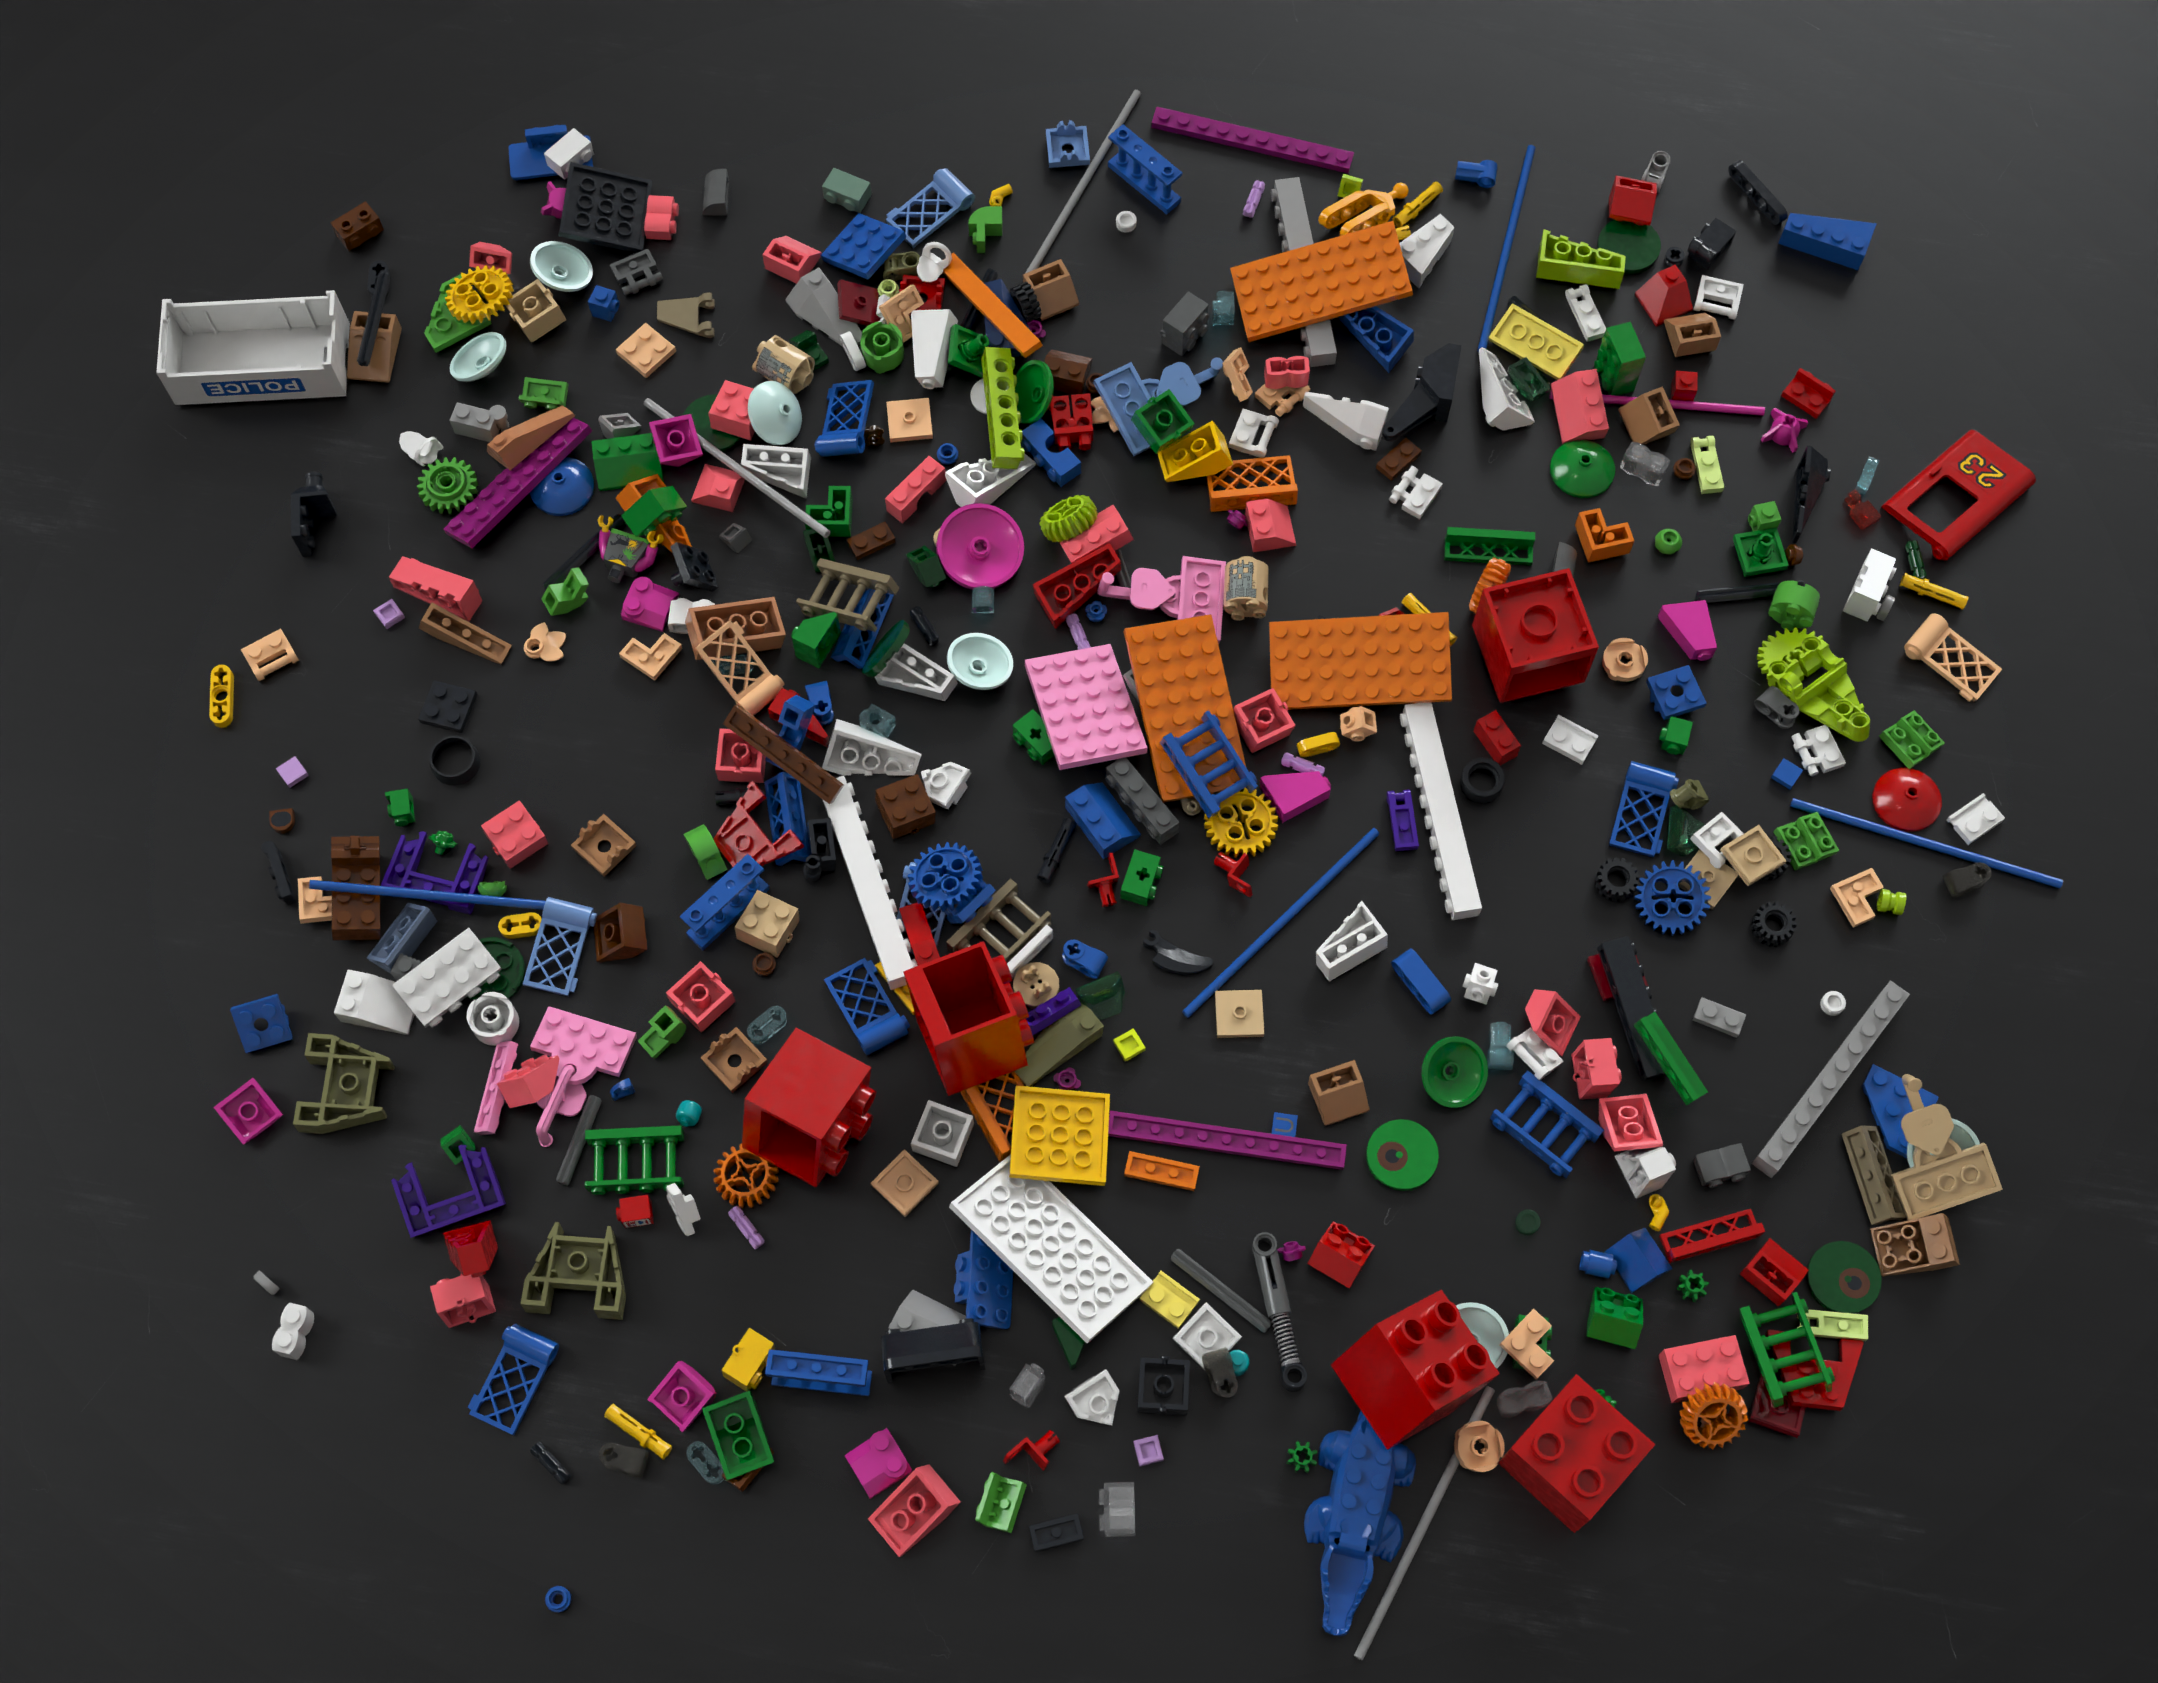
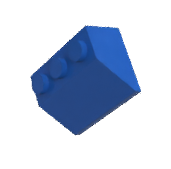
[1065,782,1141,860]

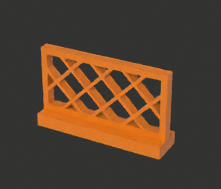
[1206,455,1298,512]
[960,1071,1024,1162]

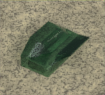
[1508,357,1551,402]
[1667,805,1705,857]
[1075,971,1125,1021]

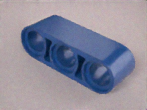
[1391,948,1451,1015]

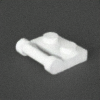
[1693,275,1744,320]
[1228,408,1279,458]
[1690,812,1744,868]
[1506,1027,1564,1080]

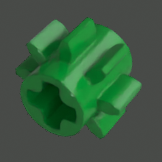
[1676,1270,1709,1302]
[1287,1441,1317,1473]

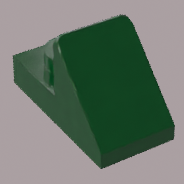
[789,330,829,371]

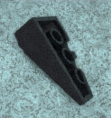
[1792,446,1831,543]

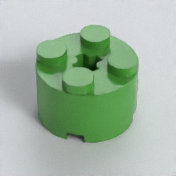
[860,322,904,373]
[1768,581,1820,631]

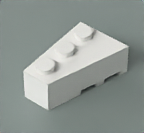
[1843,548,1897,622]
[875,644,958,701]
[1316,901,1388,981]

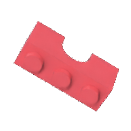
[885,456,946,524]

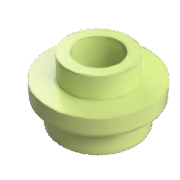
[878,279,899,298]

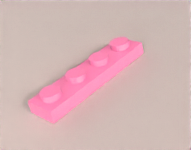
[474,1041,518,1135]

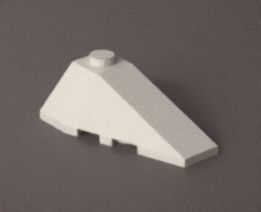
[1303,392,1389,451]
[945,453,1036,507]

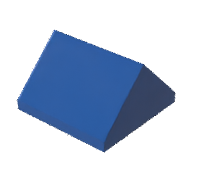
[1605,1228,1673,1293]

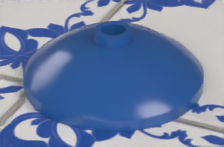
[530,457,594,516]

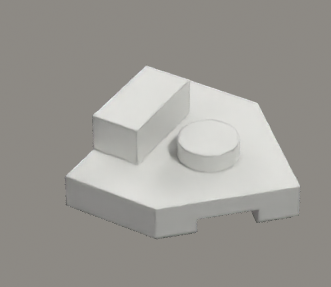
[921,762,971,809]
[666,1183,700,1236]
[1064,1369,1120,1425]

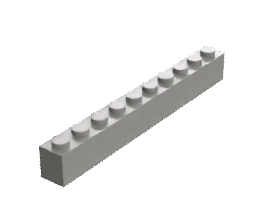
[1271,177,1337,367]
[1752,980,1910,1178]

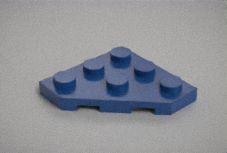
[1861,1064,1939,1158]

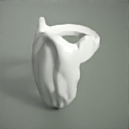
[917,242,952,282]
[399,431,444,466]

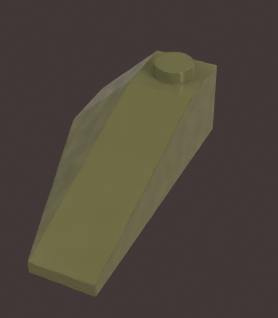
[1014,1003,1104,1087]

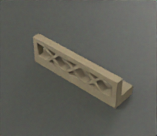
[1842,1126,1907,1225]

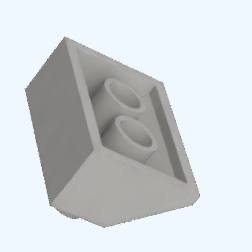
[888,1290,966,1366]

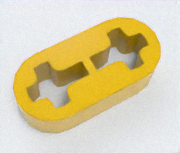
[1296,732,1340,757]
[498,912,542,939]

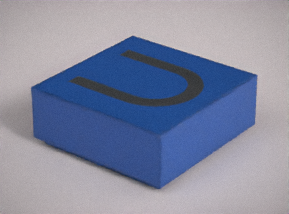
[1271,1112,1298,1137]

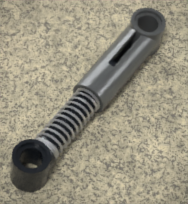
[1252,1232,1307,1392]

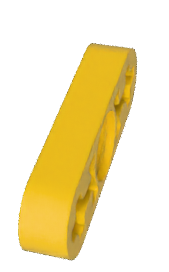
[209,665,234,728]

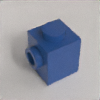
[588,285,620,322]

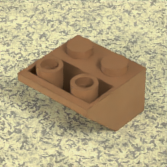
[1023,259,1079,321]
[1664,313,1721,357]
[1618,386,1680,448]
[1308,1060,1370,1126]

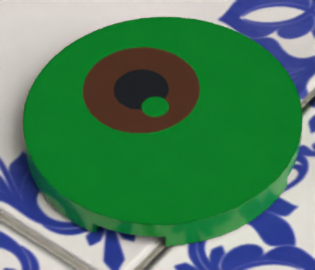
[1366,1119,1439,1191]

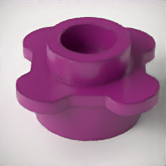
[1027,320,1046,338]
[1226,510,1247,530]
[1053,1067,1081,1090]
[1277,1241,1306,1261]

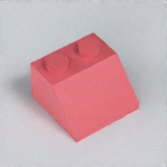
[1245,499,1296,552]

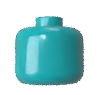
[676,1100,702,1127]
[1225,1350,1250,1376]

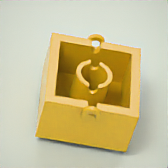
[722,1328,775,1391]

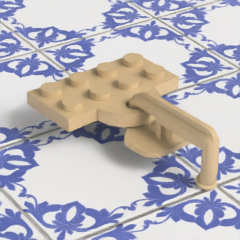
[1891,1074,2003,1220]

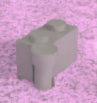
[449,402,509,442]

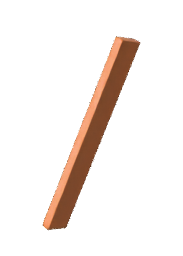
[942,253,1043,358]

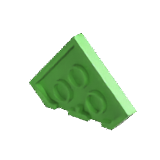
[424,274,492,353]

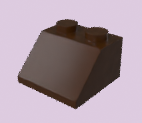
[1044,350,1093,394]
[594,903,647,962]

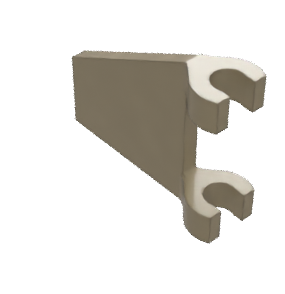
[657,293,715,338]

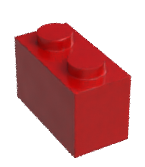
[1473,710,1521,766]

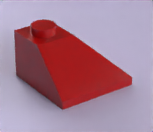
[1635,264,1693,326]

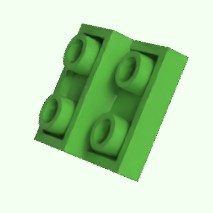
[1879,710,1945,769]
[1773,812,1839,870]

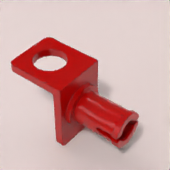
[1214,852,1253,898]
[1087,853,1119,907]
[1003,1430,1060,1471]

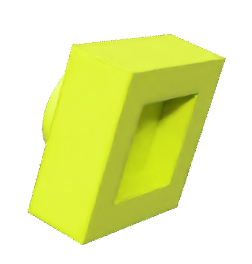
[1113,1028,1146,1062]

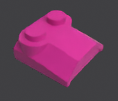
[621,577,679,632]
[213,1078,283,1145]
[647,1361,717,1432]
[844,1428,913,1499]

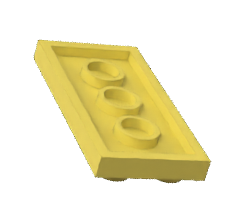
[1489,303,1584,380]

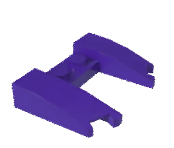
[381,831,489,915]
[391,1145,506,1238]

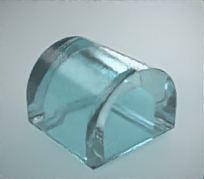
[972,586,994,613]

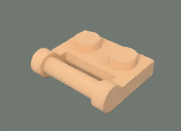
[241,629,299,681]

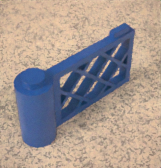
[815,380,874,457]
[1609,761,1679,857]
[824,958,910,1056]
[467,1324,559,1435]

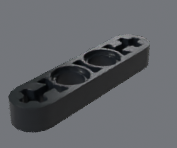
[1728,160,1788,225]

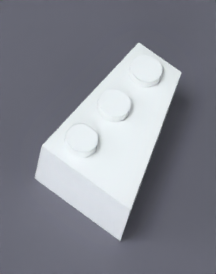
[1399,214,1454,288]
[741,444,811,498]
[1615,1147,1676,1199]

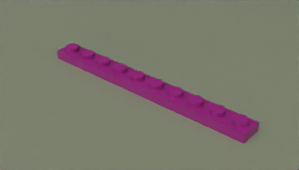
[1151,107,1354,174]
[1108,1111,1347,1170]

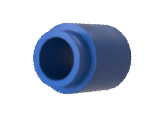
[1579,1250,1617,1278]

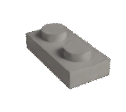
[1693,997,1746,1038]

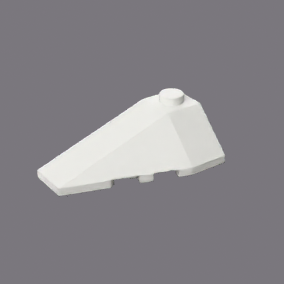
[1479,347,1535,430]
[822,719,921,775]

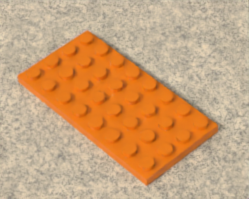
[1230,221,1413,342]
[1269,612,1452,710]
[1124,614,1246,803]

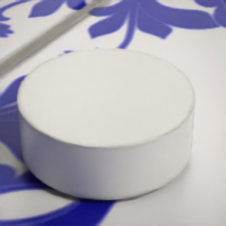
[1116,211,1137,232]
[1820,991,1846,1016]

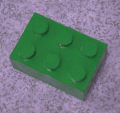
[1594,322,1646,396]

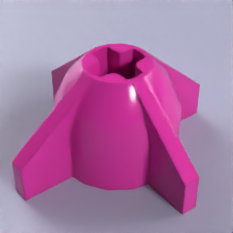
[541,181,566,219]
[1761,408,1808,453]

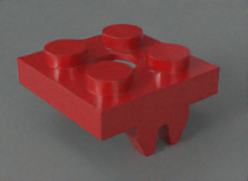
[899,275,945,316]

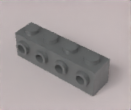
[1105,757,1179,845]

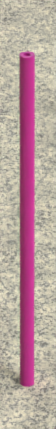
[1550,391,1765,416]

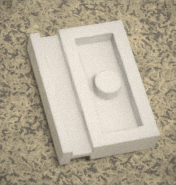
[1542,715,1598,765]
[1947,793,2005,845]

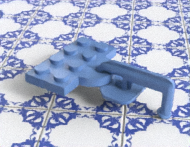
[1093,357,1223,457]

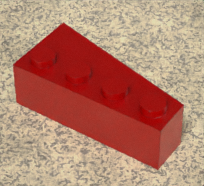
[1032,543,1121,629]
[443,1220,498,1278]

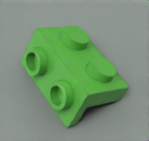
[518,377,569,411]
[975,1472,1027,1533]

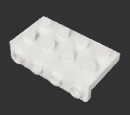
[392,927,501,1028]

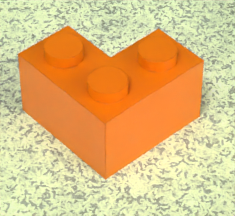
[1575,508,1634,563]

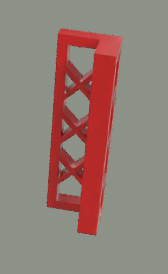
[1659,1208,1765,1263]

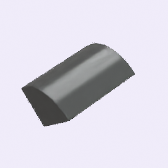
[702,169,729,216]
[1552,542,1578,579]

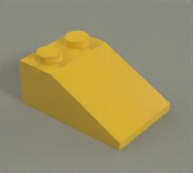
[1157,420,1233,482]

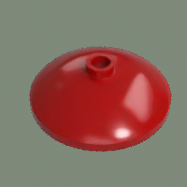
[1872,768,1942,832]

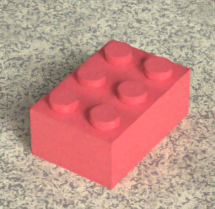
[1658,1335,1750,1403]

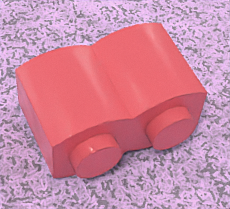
[644,195,679,240]
[1264,356,1310,389]

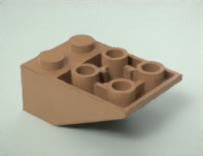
[347,311,402,383]
[1871,1213,1960,1276]

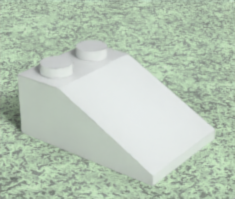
[334,970,415,1035]

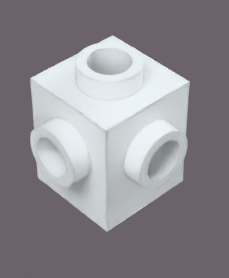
[1462,963,1498,1005]

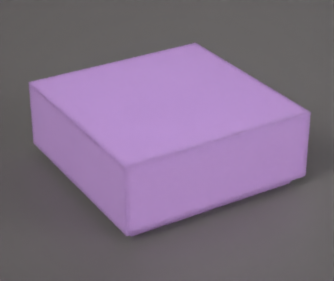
[373,599,405,629]
[276,756,309,788]
[1133,1435,1164,1467]

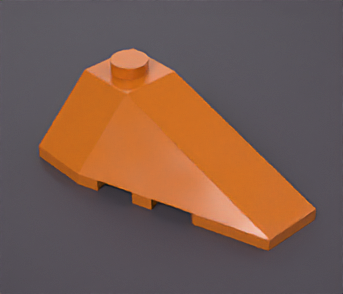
[616,474,692,552]

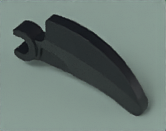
[1143,930,1213,975]

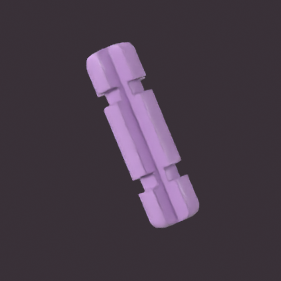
[1243,180,1265,218]
[1066,613,1091,650]
[1281,753,1325,777]
[728,1206,764,1249]

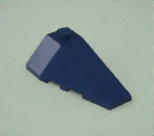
[984,279,1036,358]

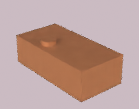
[685,597,786,660]

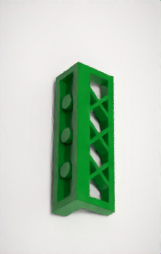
[1444,527,1535,566]
[1634,1012,1708,1106]

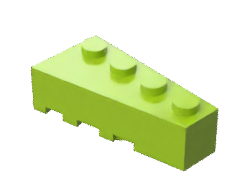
[1536,229,1626,289]

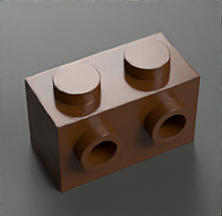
[330,201,384,251]

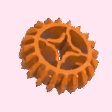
[1469,558,1511,614]
[714,1143,779,1208]
[1679,1382,1748,1449]

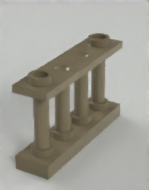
[796,558,899,632]
[947,878,1051,963]

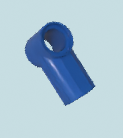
[1455,160,1498,188]

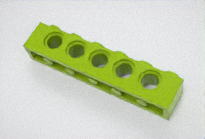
[981,347,1024,469]

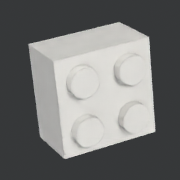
[911,1100,974,1167]

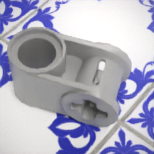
[1641,151,1670,193]

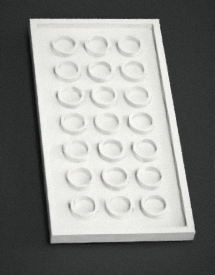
[949,1154,1153,1343]

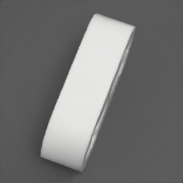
[840,331,866,371]

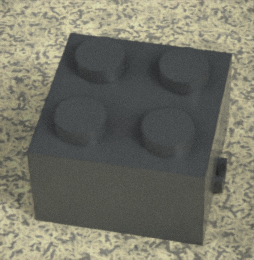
[1159,291,1209,356]

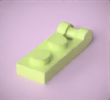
[1690,436,1724,494]
[1797,1310,1868,1341]

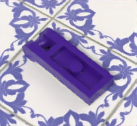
[1387,789,1419,851]
[1026,987,1081,1035]

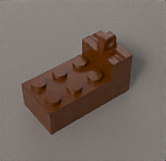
[331,836,381,940]

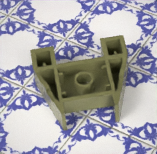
[293,1033,395,1134]
[521,1222,626,1320]

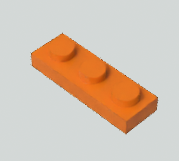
[1124,1151,1200,1191]

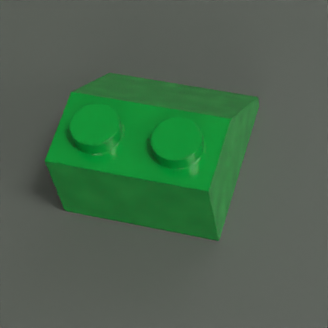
[791,612,841,669]

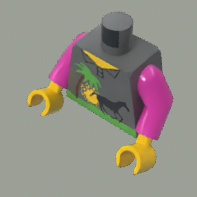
[598,515,664,583]

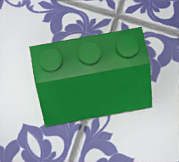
[592,433,664,491]

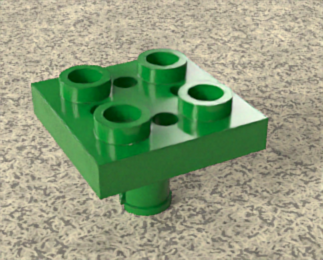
[948,324,989,378]
[1733,527,1789,577]

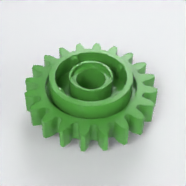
[417,457,479,514]

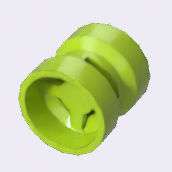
[1877,889,1906,915]

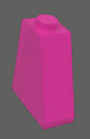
[1658,600,1717,661]
[1259,771,1331,823]

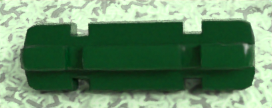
[1905,540,1927,580]

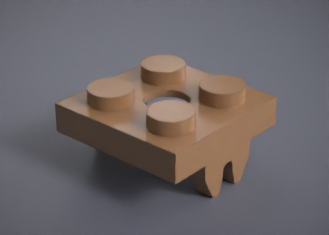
[571,814,637,877]
[701,1027,768,1093]

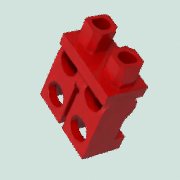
[1049,393,1093,452]

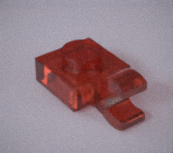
[1844,489,1881,530]

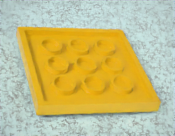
[1009,1085,1110,1186]

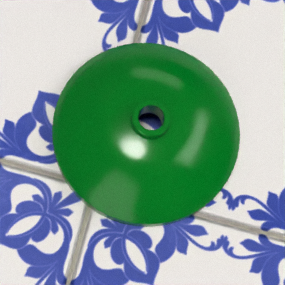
[1015,360,1054,424]
[1550,440,1615,498]
[1421,1036,1488,1108]

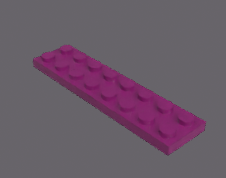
[443,418,592,548]

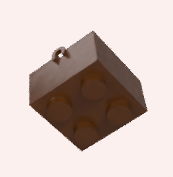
[875,774,936,839]

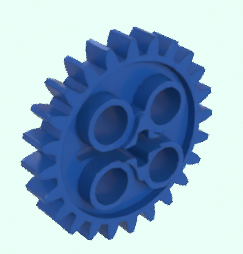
[908,842,983,912]
[1634,860,1711,936]

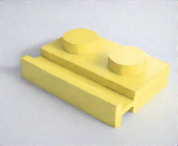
[1140,1271,1200,1329]

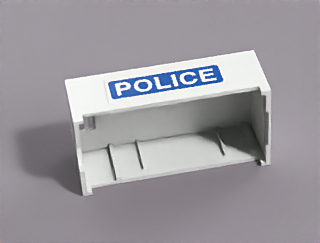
[156,290,350,405]

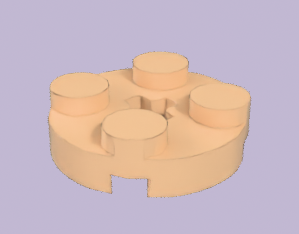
[1602,638,1648,682]
[1454,1421,1504,1472]

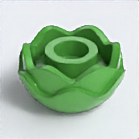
[1655,528,1682,554]
[478,881,507,897]

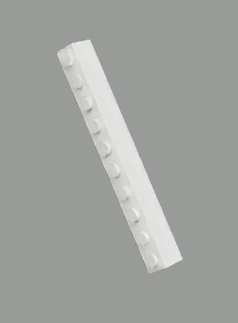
[1400,702,1482,920]
[822,776,918,990]

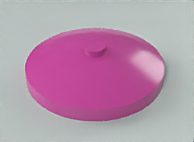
[936,503,1024,590]

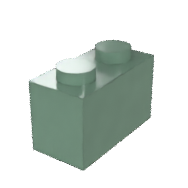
[822,168,872,213]

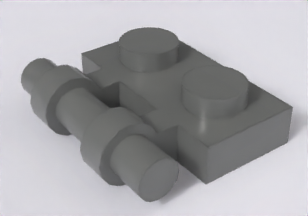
[610,249,663,295]

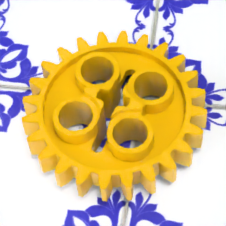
[445,265,514,324]
[1204,787,1278,858]

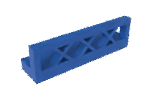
[831,589,894,669]
[764,772,810,866]

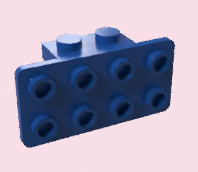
[508,125,593,180]
[954,1229,1013,1329]

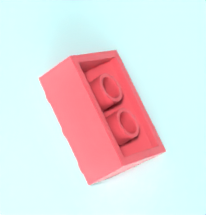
[1550,369,1609,444]
[1060,505,1134,563]

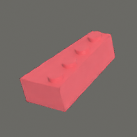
[389,556,482,622]

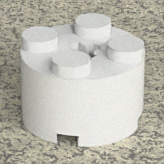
[467,992,519,1046]

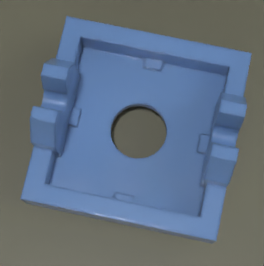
[1046,120,1090,168]

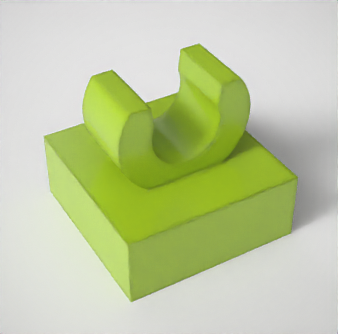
[1338,174,1363,198]

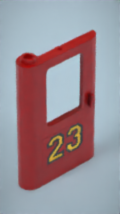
[1881,430,2036,561]

